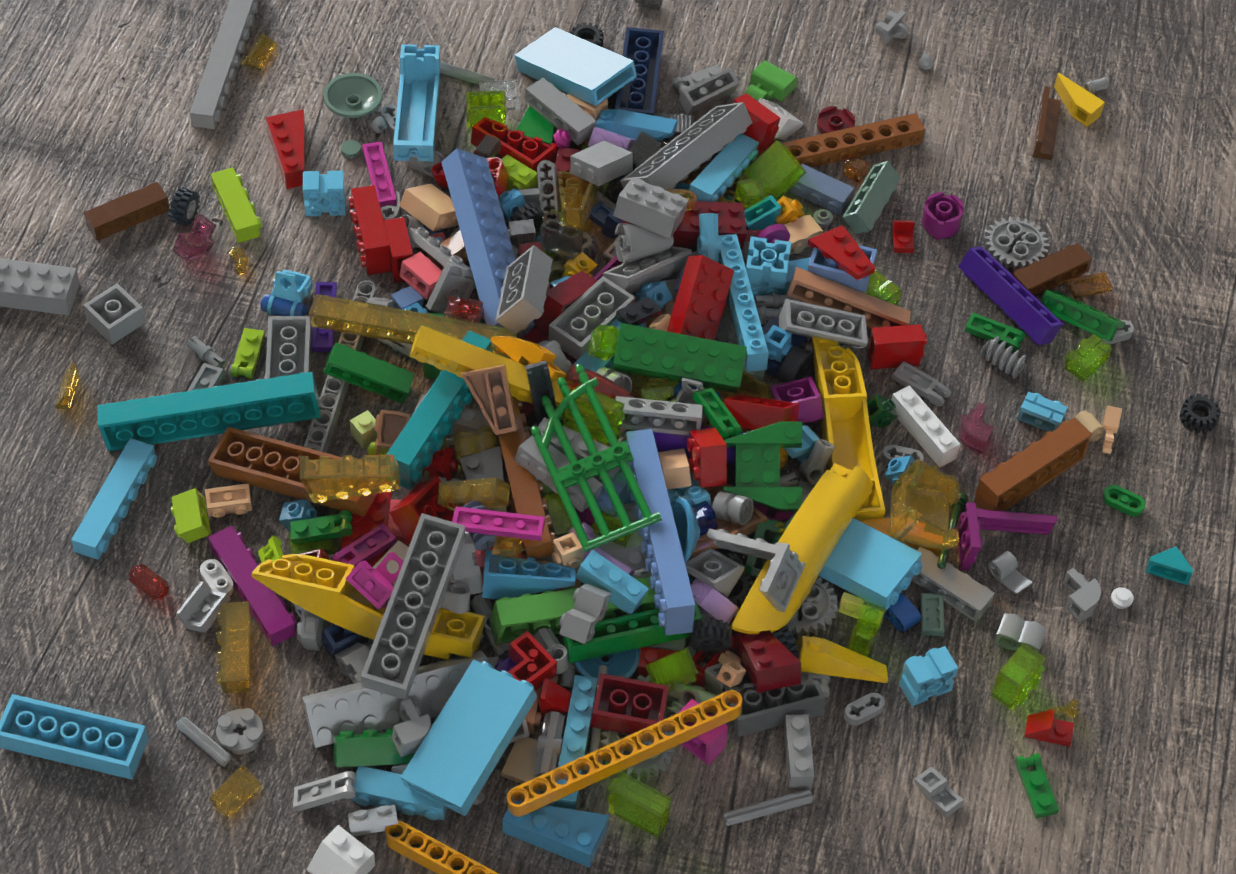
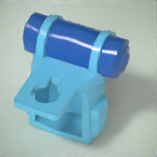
[260,270,313,316]

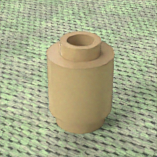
[1075,410,1104,442]

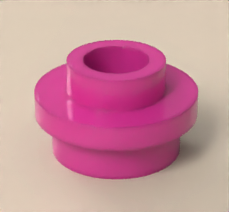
[554,129,571,148]

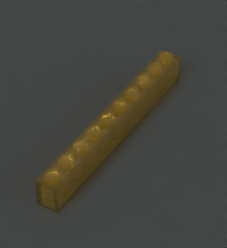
[309,294,519,359]

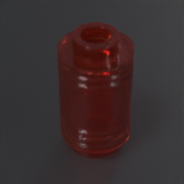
[129,564,170,601]

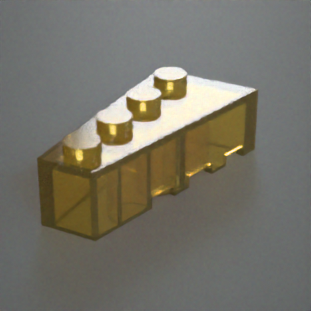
[558,171,597,233]
[300,455,400,503]

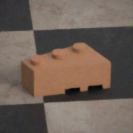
[461,364,518,435]

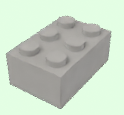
[613,177,688,239]

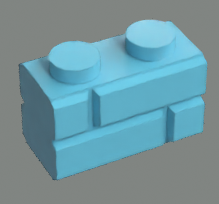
[1017,391,1068,432]

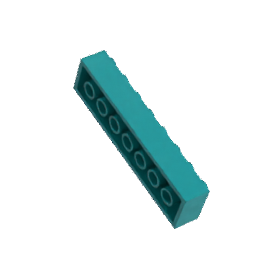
[386,331,493,490]

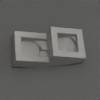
[914,766,964,818]

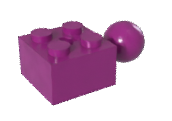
[770,377,824,424]

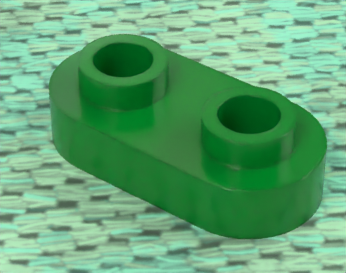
[1102,485,1146,517]

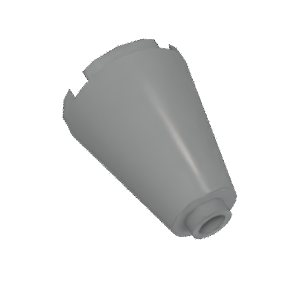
[615,223,674,264]

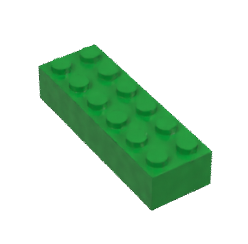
[612,323,747,393]

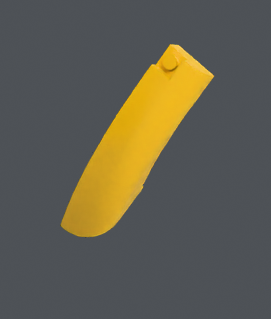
[812,337,885,521]
[731,463,872,634]
[252,554,485,660]

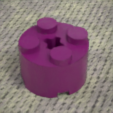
[921,192,964,240]

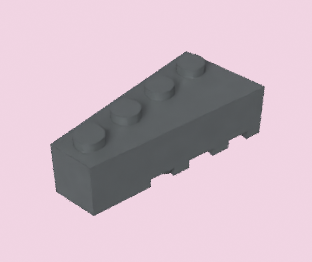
[459,446,506,512]

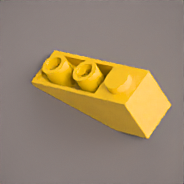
[1054,73,1105,127]

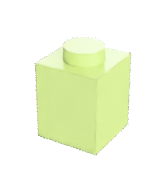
[350,410,377,449]

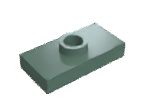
[920,593,944,637]

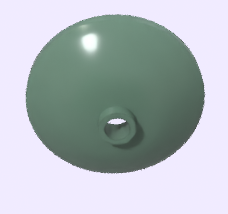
[324,73,382,118]

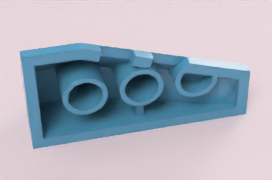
[596,109,678,147]
[482,550,576,599]

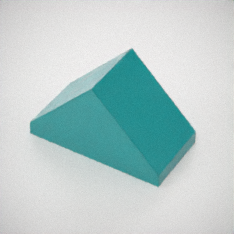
[744,195,782,230]
[1145,546,1193,585]

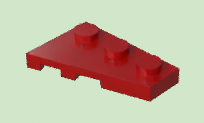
[807,225,875,280]

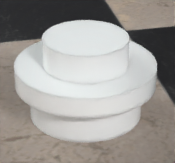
[1111,587,1134,609]

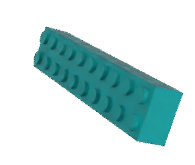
[97,372,321,452]

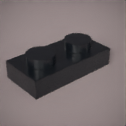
[615,297,662,326]

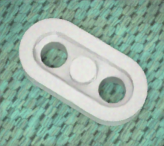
[200,559,234,596]

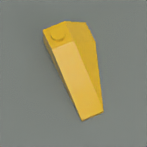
[796,636,888,683]

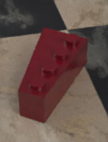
[729,616,801,693]

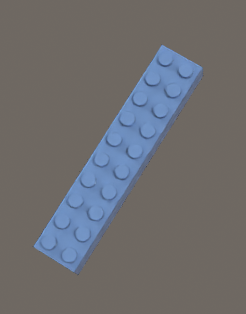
[442,148,535,339]
[622,429,695,635]

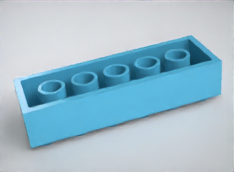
[0,694,149,780]

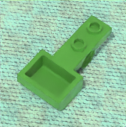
[745,60,798,101]

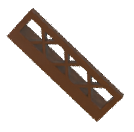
[1033,86,1061,160]

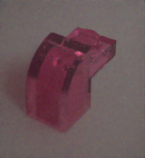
[172,214,216,262]
[958,402,994,454]

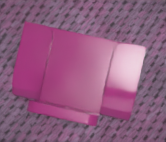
[345,552,404,610]

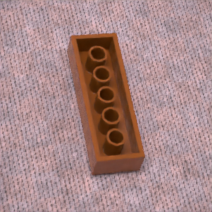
[974,417,1092,511]

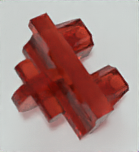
[444,296,484,322]

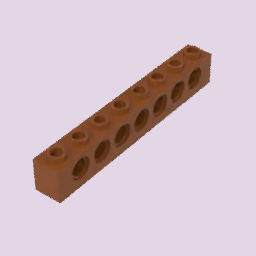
[771,113,925,175]

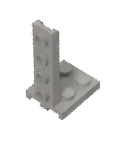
[407,227,475,315]
[707,529,806,612]

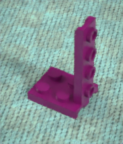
[956,502,1057,571]

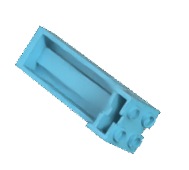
[393,44,440,162]

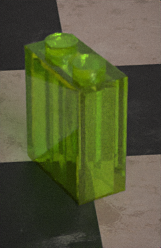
[466,91,506,127]
[743,140,807,201]
[563,385,625,447]
[607,772,672,838]

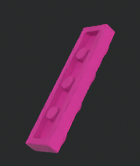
[362,142,397,207]
[452,507,545,541]

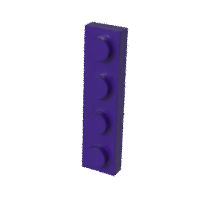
[311,282,337,352]

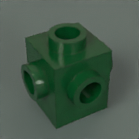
[867,394,898,428]

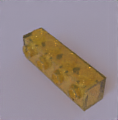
[217,602,251,693]

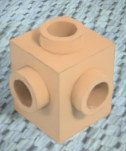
[552,532,586,569]

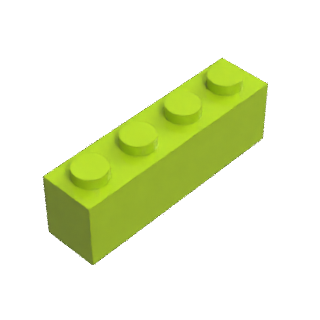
[211,167,263,243]

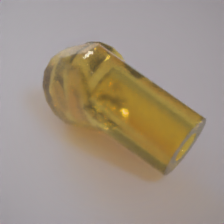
[229,247,248,275]

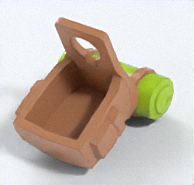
[367,410,412,461]

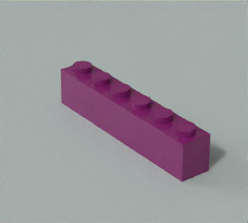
[208,526,297,647]

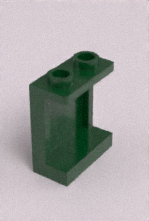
[744,519,786,578]

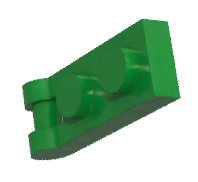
[964,312,1025,353]
[692,388,742,440]
[291,510,353,545]
[1015,753,1059,819]

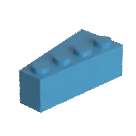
[502,800,609,868]

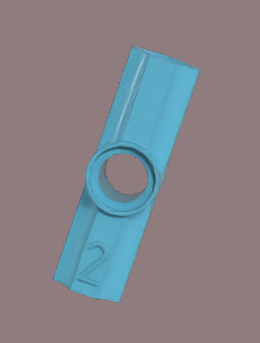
[697,213,721,263]

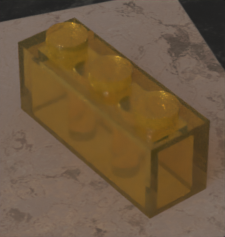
[437,478,510,511]

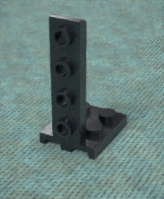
[525,360,573,437]

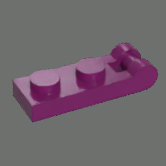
[333,523,397,568]

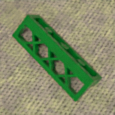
[1041,290,1125,341]

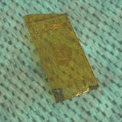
[241,33,278,71]
[55,363,79,410]
[210,765,262,818]

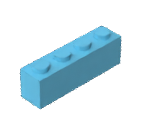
[352,766,448,820]

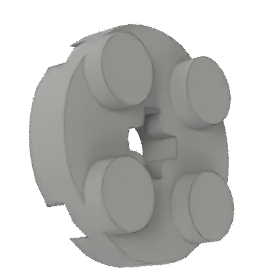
[216,708,264,754]

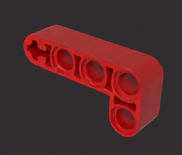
[431,157,509,198]

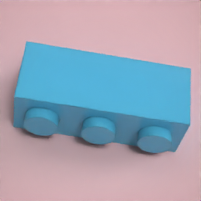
[575,550,649,615]

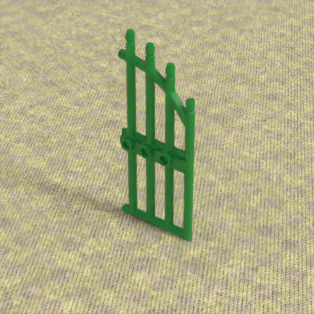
[531,364,662,552]

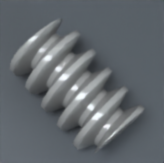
[980,336,1027,379]

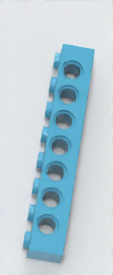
[719,234,768,372]

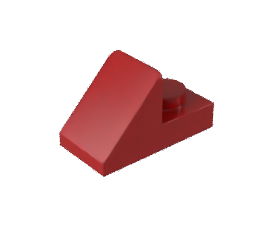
[891,220,915,253]
[540,678,571,722]
[1024,709,1074,747]

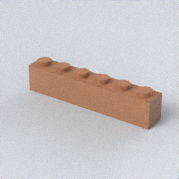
[787,267,911,328]

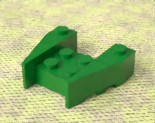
[724,422,802,513]

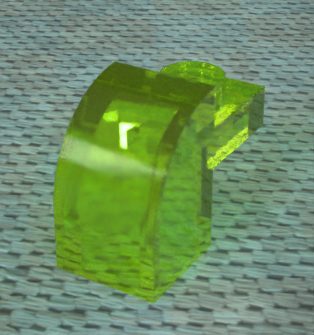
[544,491,573,535]
[847,601,886,657]

